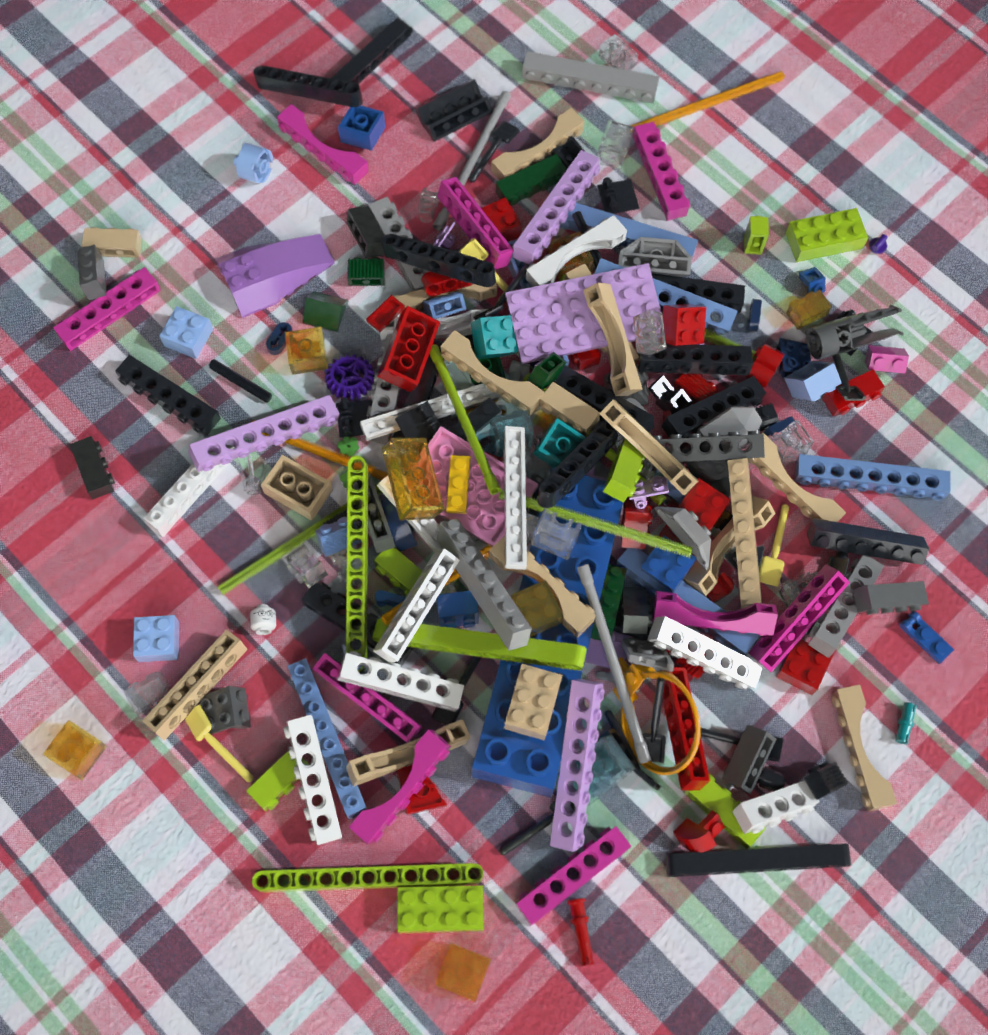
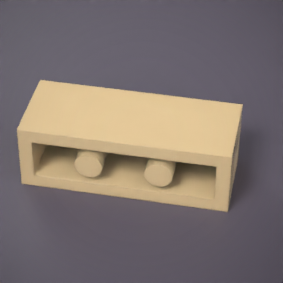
[82,227,142,258]
[540,382,600,437]

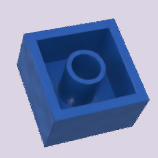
[338,106,386,151]
[641,535,697,593]
[436,591,479,628]

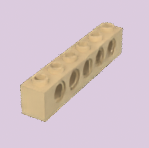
[142,629,248,741]

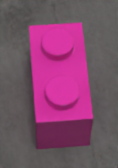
[865,345,909,373]

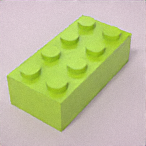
[786,208,868,263]
[398,886,484,934]

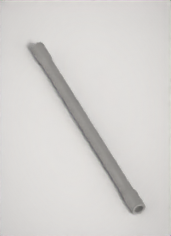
[433,91,511,231]
[577,564,651,764]

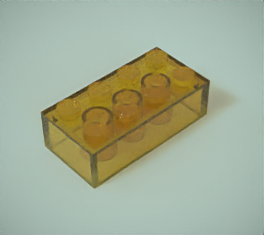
[381,438,445,520]

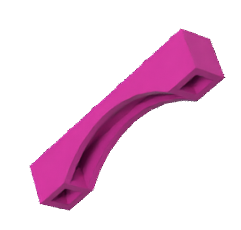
[277,104,369,185]
[653,591,778,636]
[349,729,451,844]

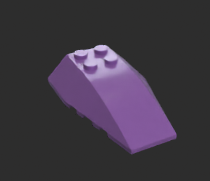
[215,234,335,318]

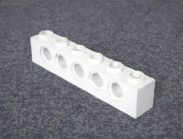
[143,445,235,537]
[373,548,460,663]
[647,617,763,690]
[337,652,464,712]
[283,715,342,845]

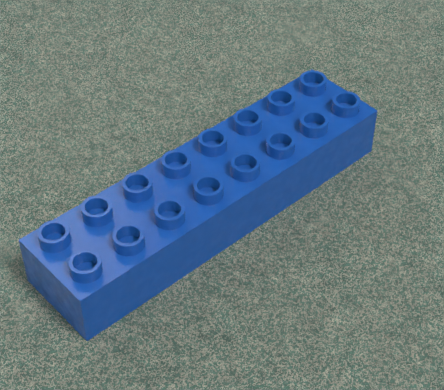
[472,468,623,798]

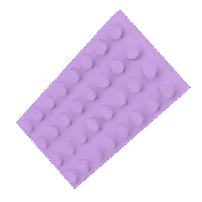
[505,263,663,364]

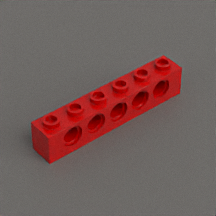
[662,667,710,791]

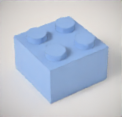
[160,306,213,359]
[784,360,841,401]
[133,615,179,662]

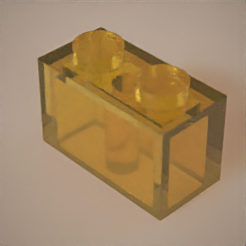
[786,290,832,330]

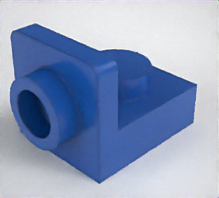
[799,267,826,297]

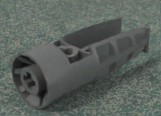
[806,305,904,360]

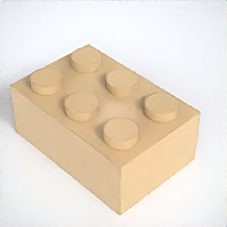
[261,455,333,521]
[504,664,562,741]

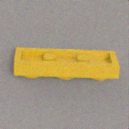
[446,455,471,514]

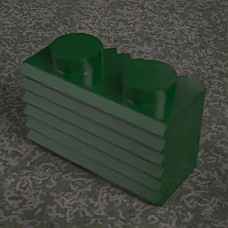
[348,257,385,286]
[527,352,566,390]

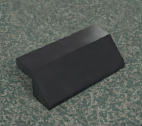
[415,79,493,142]

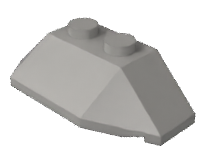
[618,237,692,277]
[690,406,762,452]
[654,506,711,570]

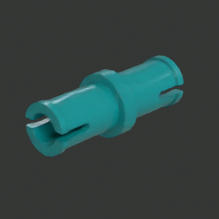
[895,702,917,745]

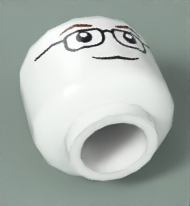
[250,604,276,635]

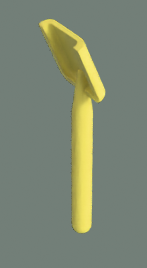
[459,238,508,291]
[759,504,789,587]
[185,705,254,782]

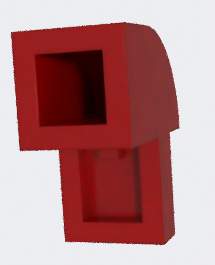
[673,810,725,853]

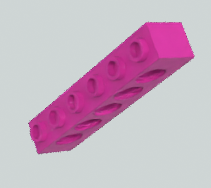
[633,122,690,221]
[437,177,514,269]
[53,267,161,351]
[748,564,850,672]
[313,653,423,743]
[516,826,632,926]

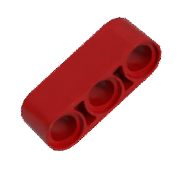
[421,271,473,296]

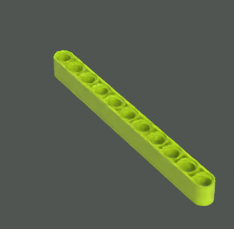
[346,455,368,674]
[372,619,587,670]
[252,863,484,893]

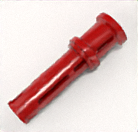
[567,898,594,966]

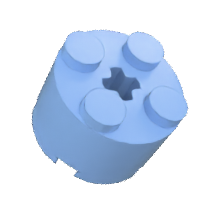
[234,143,273,184]

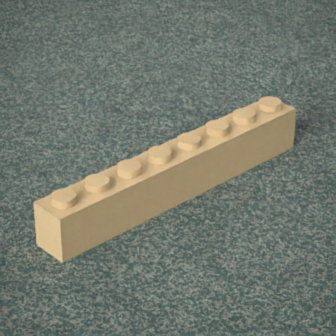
[727,458,762,609]

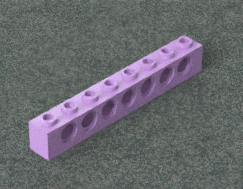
[513,150,601,265]
[188,395,339,472]
[550,679,604,852]

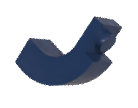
[380,492,418,552]

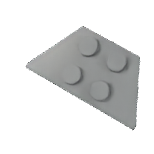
[621,638,674,672]

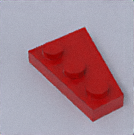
[396,764,447,816]

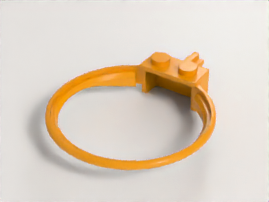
[612,657,700,775]

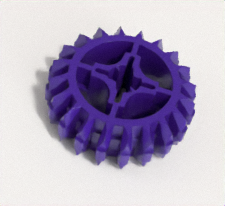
[324,353,375,401]

